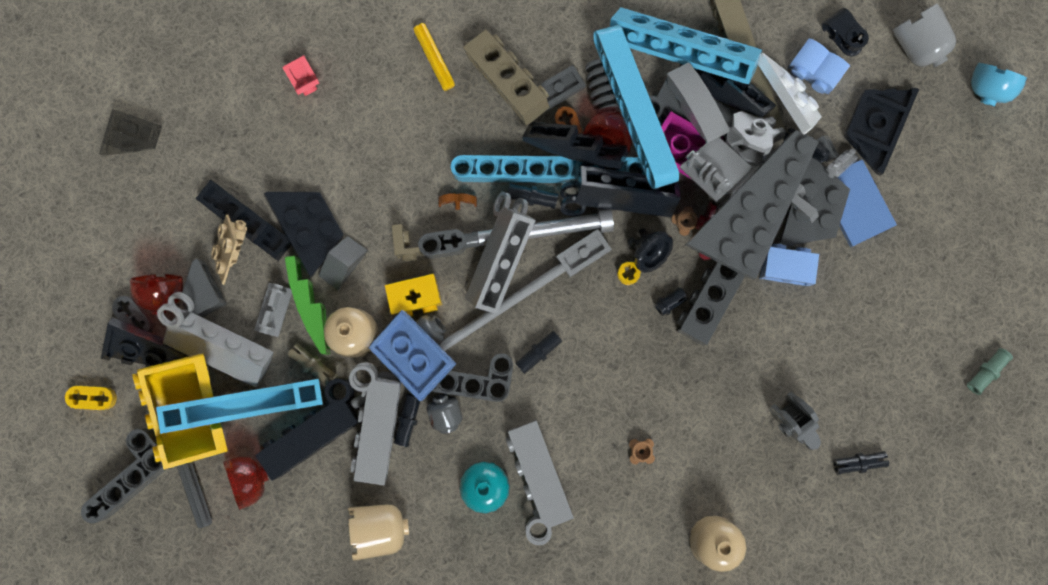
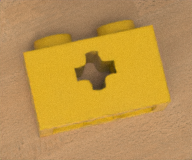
[384,274,443,317]

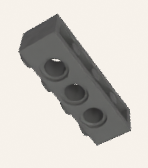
[676,261,745,346]

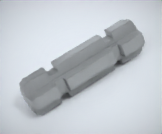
[826,149,858,178]

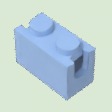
[760,244,819,286]

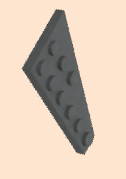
[685,130,818,280]

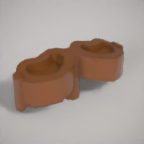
[439,193,477,210]

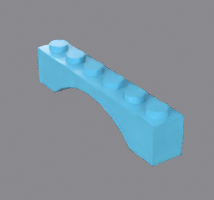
[156,379,323,434]

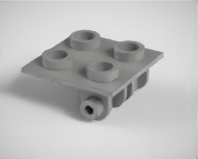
[680,137,753,202]

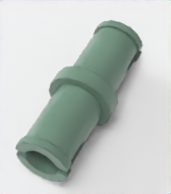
[967,348,1013,395]

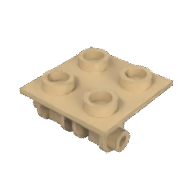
[211,215,247,285]

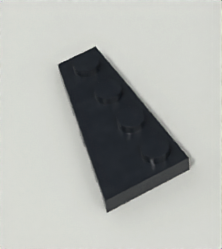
[101,318,207,367]

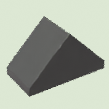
[319,236,368,290]

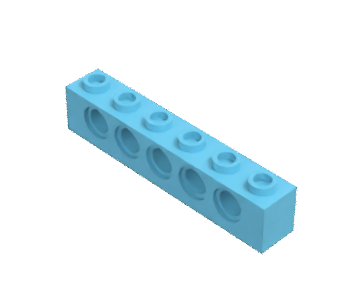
[610,7,762,85]

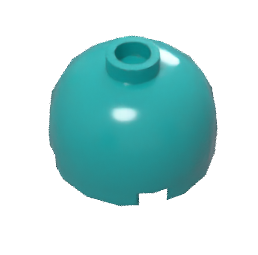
[459,461,510,514]

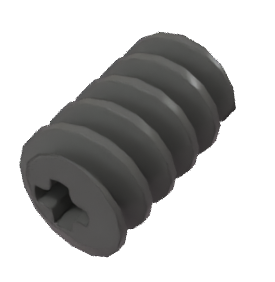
[585,59,620,114]

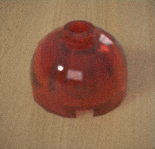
[583,111,632,152]
[130,274,183,315]
[223,457,269,510]

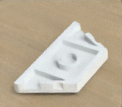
[758,53,822,135]

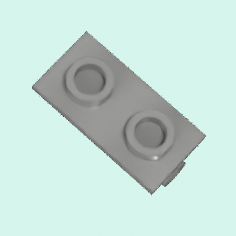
[254,283,292,337]

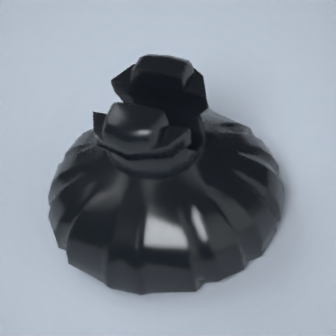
[628,228,673,273]

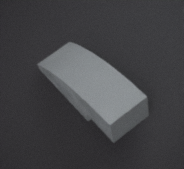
[667,62,729,143]

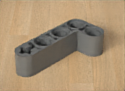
[432,354,513,402]
[81,428,167,523]

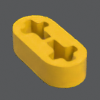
[65,386,117,410]

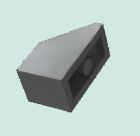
[182,258,227,318]

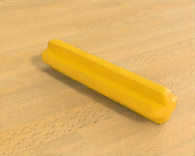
[413,23,455,91]

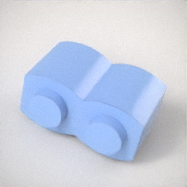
[788,38,850,95]

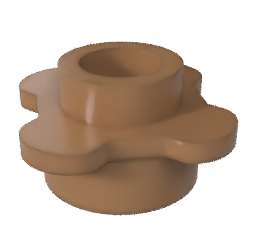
[671,207,698,236]
[629,439,655,465]

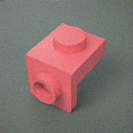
[282,55,319,96]

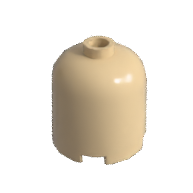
[323,307,379,358]
[349,504,409,561]
[690,516,747,572]

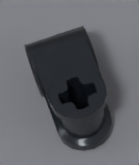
[821,8,869,57]

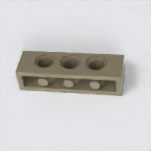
[463,29,550,126]

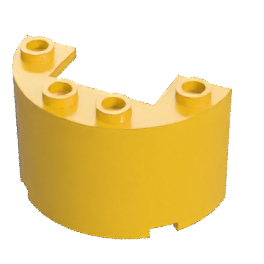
[132,353,228,470]

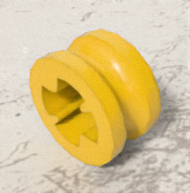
[617,262,641,285]

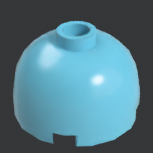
[971,63,1027,107]

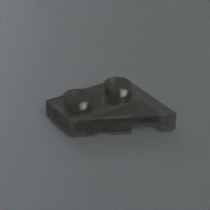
[99,109,162,156]

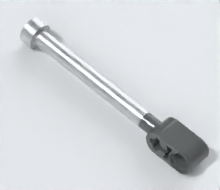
[418,208,614,259]

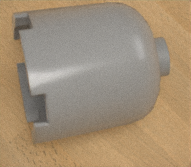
[893,3,956,68]

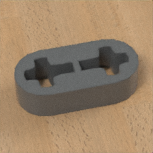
[112,296,154,333]

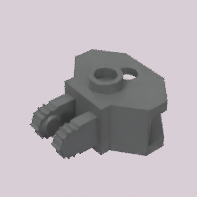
[769,392,821,451]

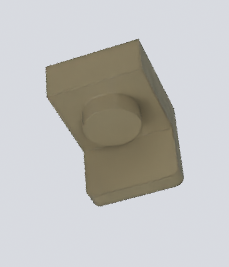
[392,224,422,262]

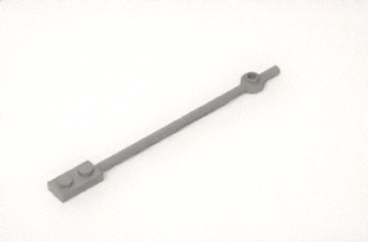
[350,229,612,409]

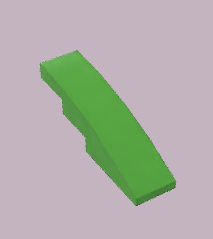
[285,256,331,355]

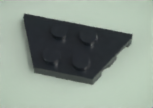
[844,88,919,176]
[264,192,344,279]

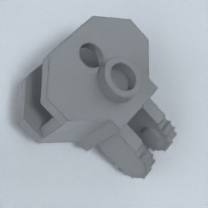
[725,111,786,166]

